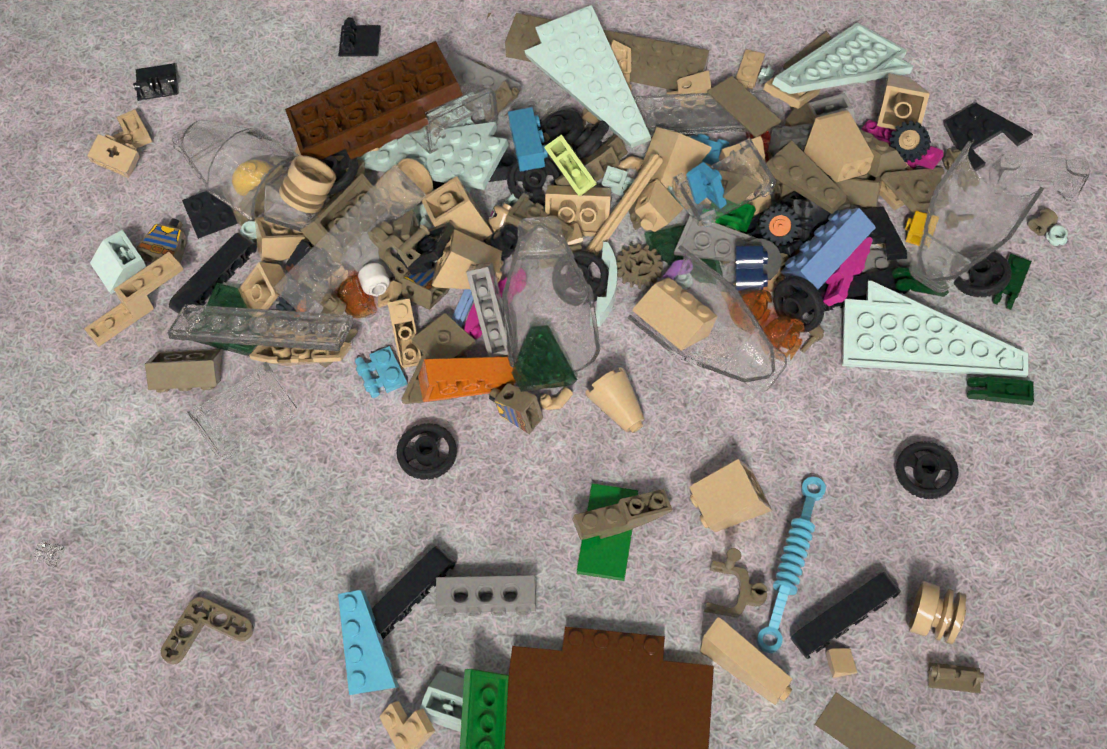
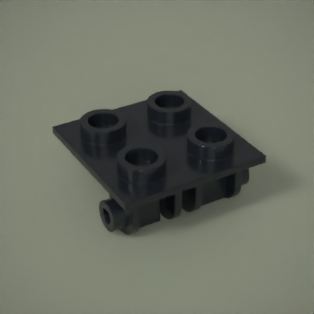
[338,17,381,57]
[133,63,178,101]
[182,185,238,239]
[793,199,831,244]

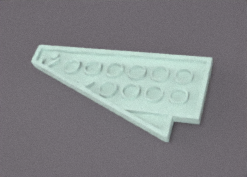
[524,5,651,148]
[772,23,914,94]
[343,122,509,190]
[842,281,1028,378]

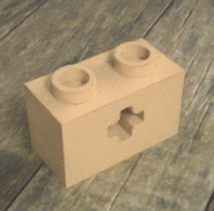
[87,134,140,178]

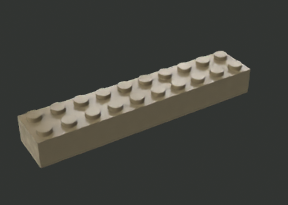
[505,13,709,91]

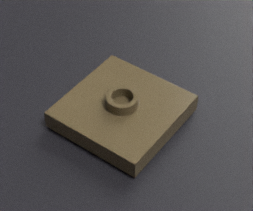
[412,313,475,359]

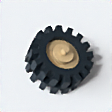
[890,121,931,163]

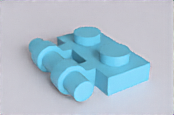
[355,346,407,398]

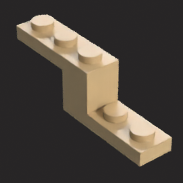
[84,252,183,347]

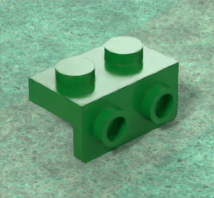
[702,199,756,232]

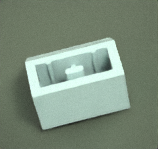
[90,230,146,294]
[419,670,464,732]

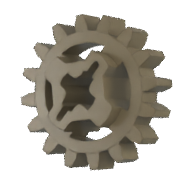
[616,244,663,289]

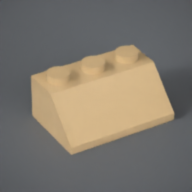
[545,185,611,237]
[633,277,718,351]

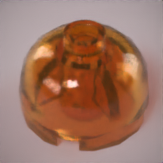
[337,273,377,319]
[730,288,772,333]
[762,316,804,362]

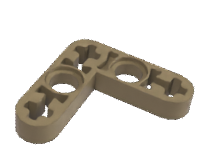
[161,597,253,665]

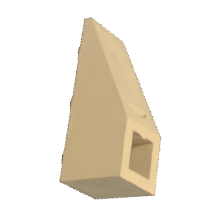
[388,298,421,368]

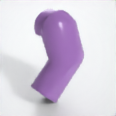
[663,259,695,280]

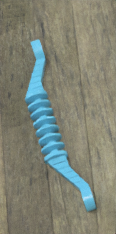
[757,477,826,653]

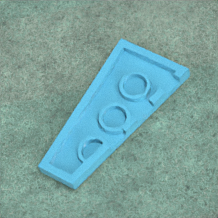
[338,590,399,695]

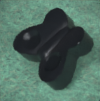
[777,240,803,257]

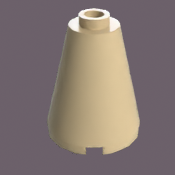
[585,367,645,433]

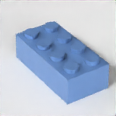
[781,208,876,291]

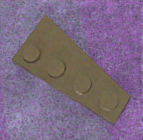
[764,140,847,214]

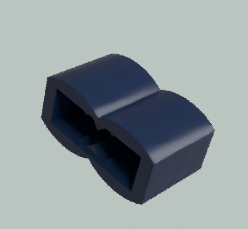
[736,246,768,292]

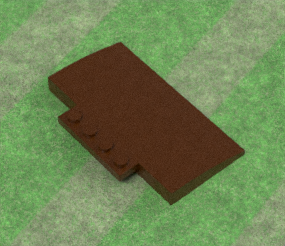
[285,41,463,160]
[505,627,714,749]

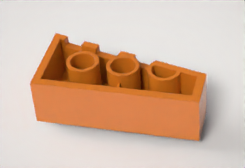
[418,356,516,402]

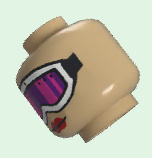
[488,203,514,232]

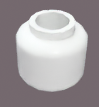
[358,263,390,296]

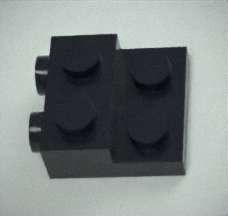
[402,222,454,275]

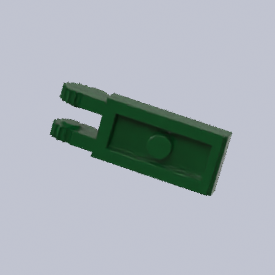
[993,254,1032,310]
[892,267,949,297]
[967,376,1034,406]

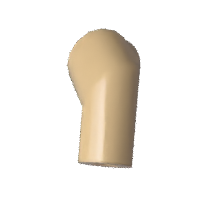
[616,156,644,173]
[539,387,573,410]

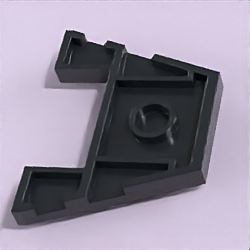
[944,103,1033,172]
[860,206,907,260]

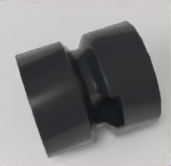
[485,225,524,261]

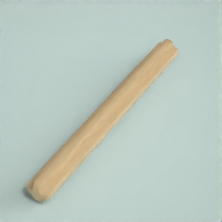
[585,154,663,255]

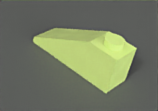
[544,135,597,197]

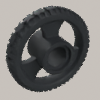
[538,110,584,145]
[572,121,609,160]
[320,149,359,196]
[507,158,561,206]
[952,250,1011,297]
[552,251,609,306]
[773,276,825,333]
[396,423,457,480]
[896,441,959,499]

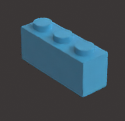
[508,107,548,171]

